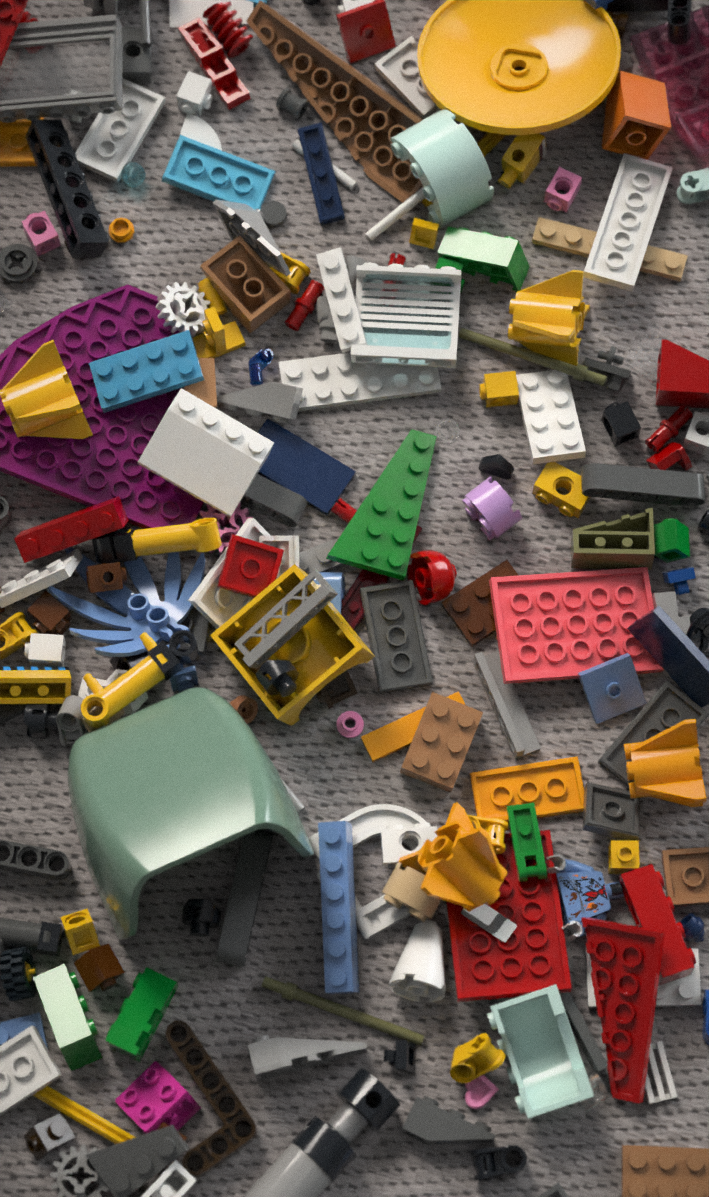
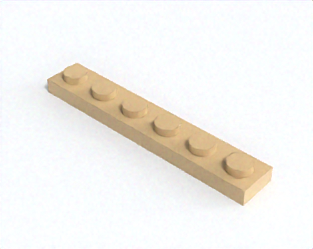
[532,217,688,282]

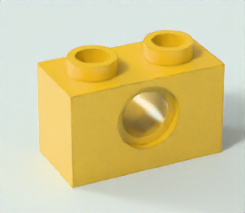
[532,462,591,518]

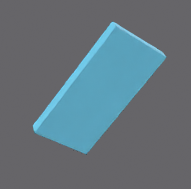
[162,135,275,210]

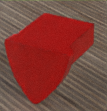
[646,442,692,471]

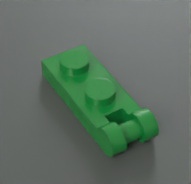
[506,803,547,882]

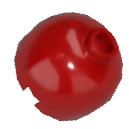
[407,550,457,605]

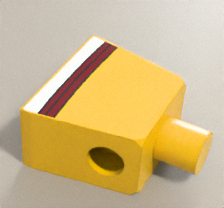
[498,133,546,189]

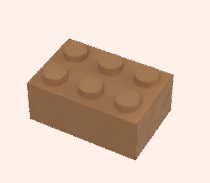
[400,692,483,793]

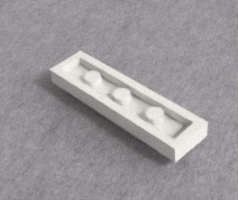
[316,247,367,353]

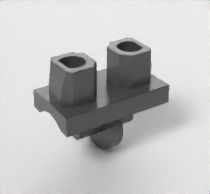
[583,346,631,392]

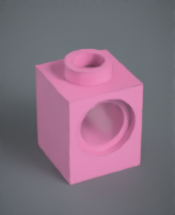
[544,167,582,213]
[21,210,61,256]

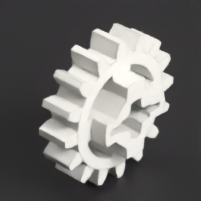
[155,282,211,337]

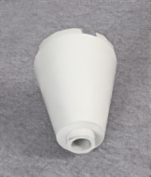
[389,920,446,1002]

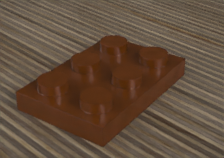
[441,560,519,647]

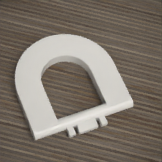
[308,804,427,940]

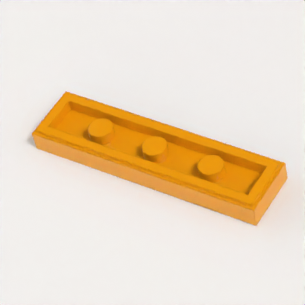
[361,691,466,763]

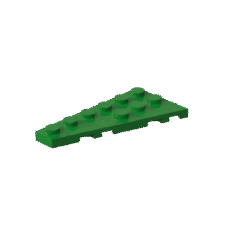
[326,429,437,580]

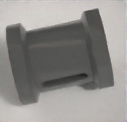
[276,87,309,120]

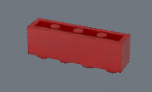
[14,496,129,563]
[619,864,696,985]

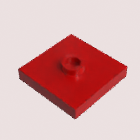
[336,0,396,63]
[217,534,284,598]

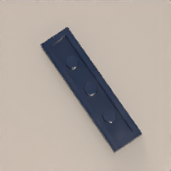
[297,122,345,225]

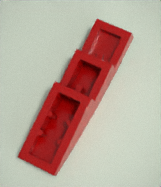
[178,17,251,110]

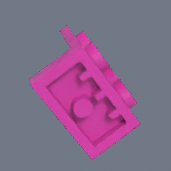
[115,1061,201,1134]

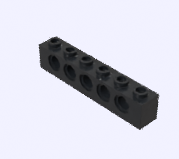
[25,120,109,259]

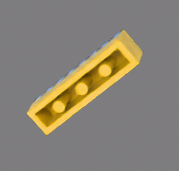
[0,666,71,704]

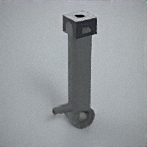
[0,918,64,957]

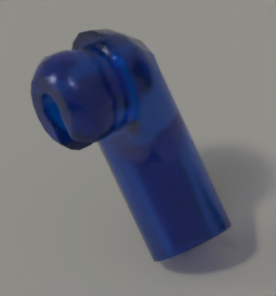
[248,348,274,385]

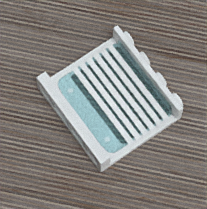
[351,263,461,368]

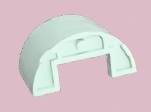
[390,109,494,229]
[487,985,594,1118]

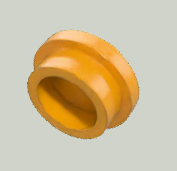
[108,218,134,243]

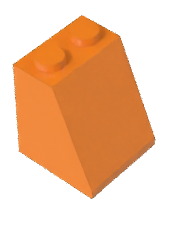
[602,70,671,160]

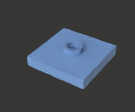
[578,653,647,724]

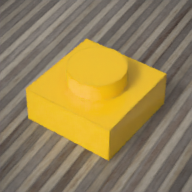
[409,218,439,249]

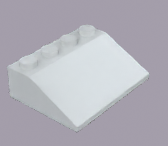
[137,388,274,518]

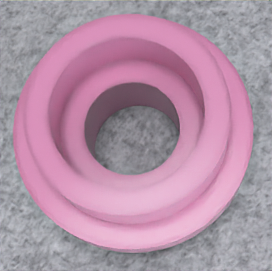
[337,711,364,738]

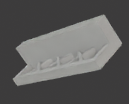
[234,569,338,669]
[473,651,541,760]

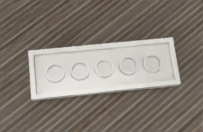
[583,153,673,292]
[279,352,441,411]

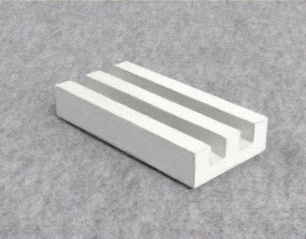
[645,1041,677,1104]

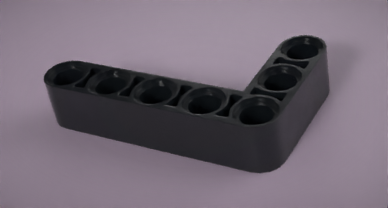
[606,0,693,45]

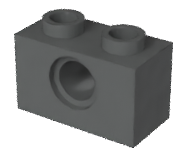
[122,27,153,84]

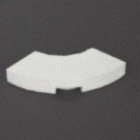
[180,113,222,151]

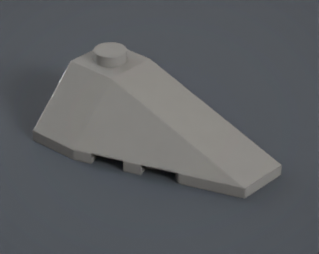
[212,200,291,276]
[248,1035,367,1082]

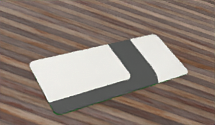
[461,904,517,942]

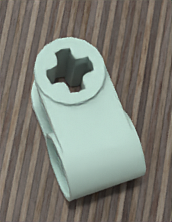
[676,167,709,204]

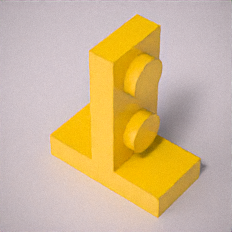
[193,306,246,358]

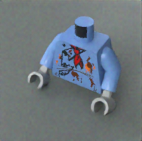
[547,854,623,942]

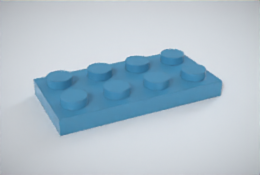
[89,330,204,413]

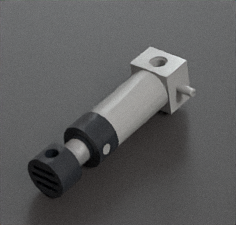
[243,1068,400,1197]

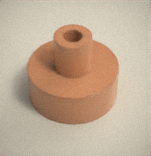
[230,695,258,724]

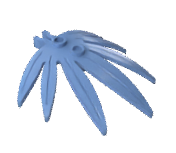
[47,529,205,657]

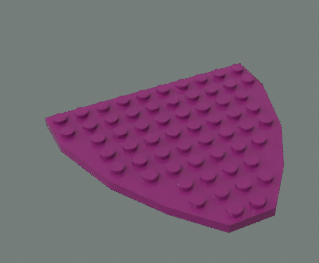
[0,284,204,529]

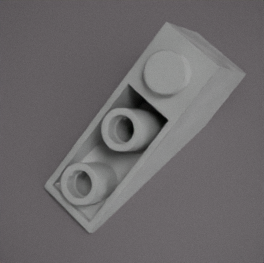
[217,382,303,423]

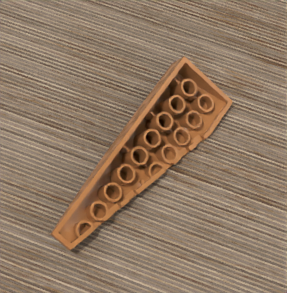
[246,0,424,203]

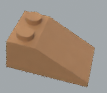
[200,235,290,334]

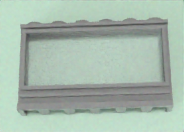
[0,14,123,123]

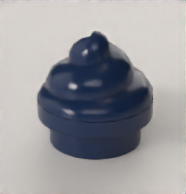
[680,914,705,943]

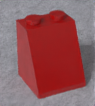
[655,339,709,409]

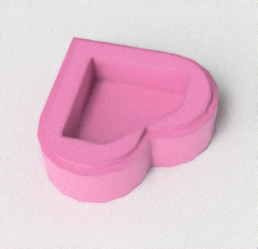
[464,1075,499,1110]

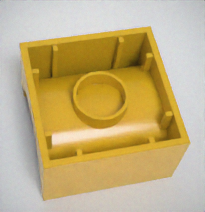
[210,564,375,726]

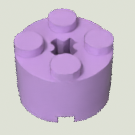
[462,477,522,540]

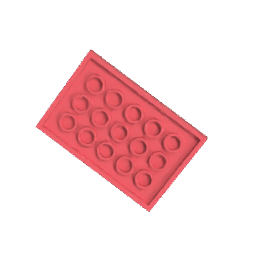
[489,567,664,684]

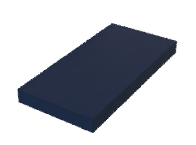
[257,418,356,516]
[627,606,709,708]

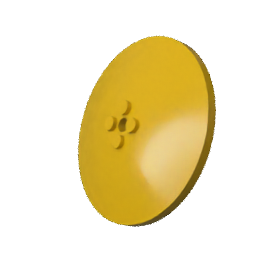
[417,0,621,135]

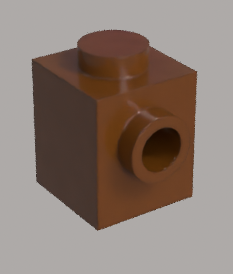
[85,562,127,593]
[27,591,72,635]
[74,943,125,992]

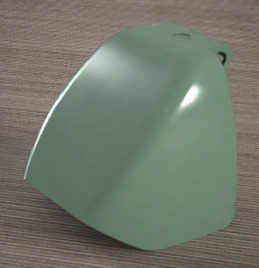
[67,687,314,940]

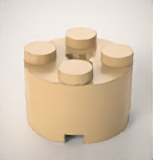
[382,862,441,923]

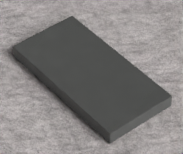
[359,580,433,694]
[598,680,709,787]

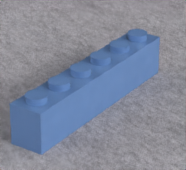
[318,821,359,994]

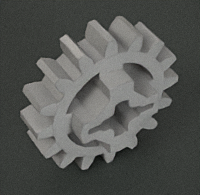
[50,1144,110,1197]

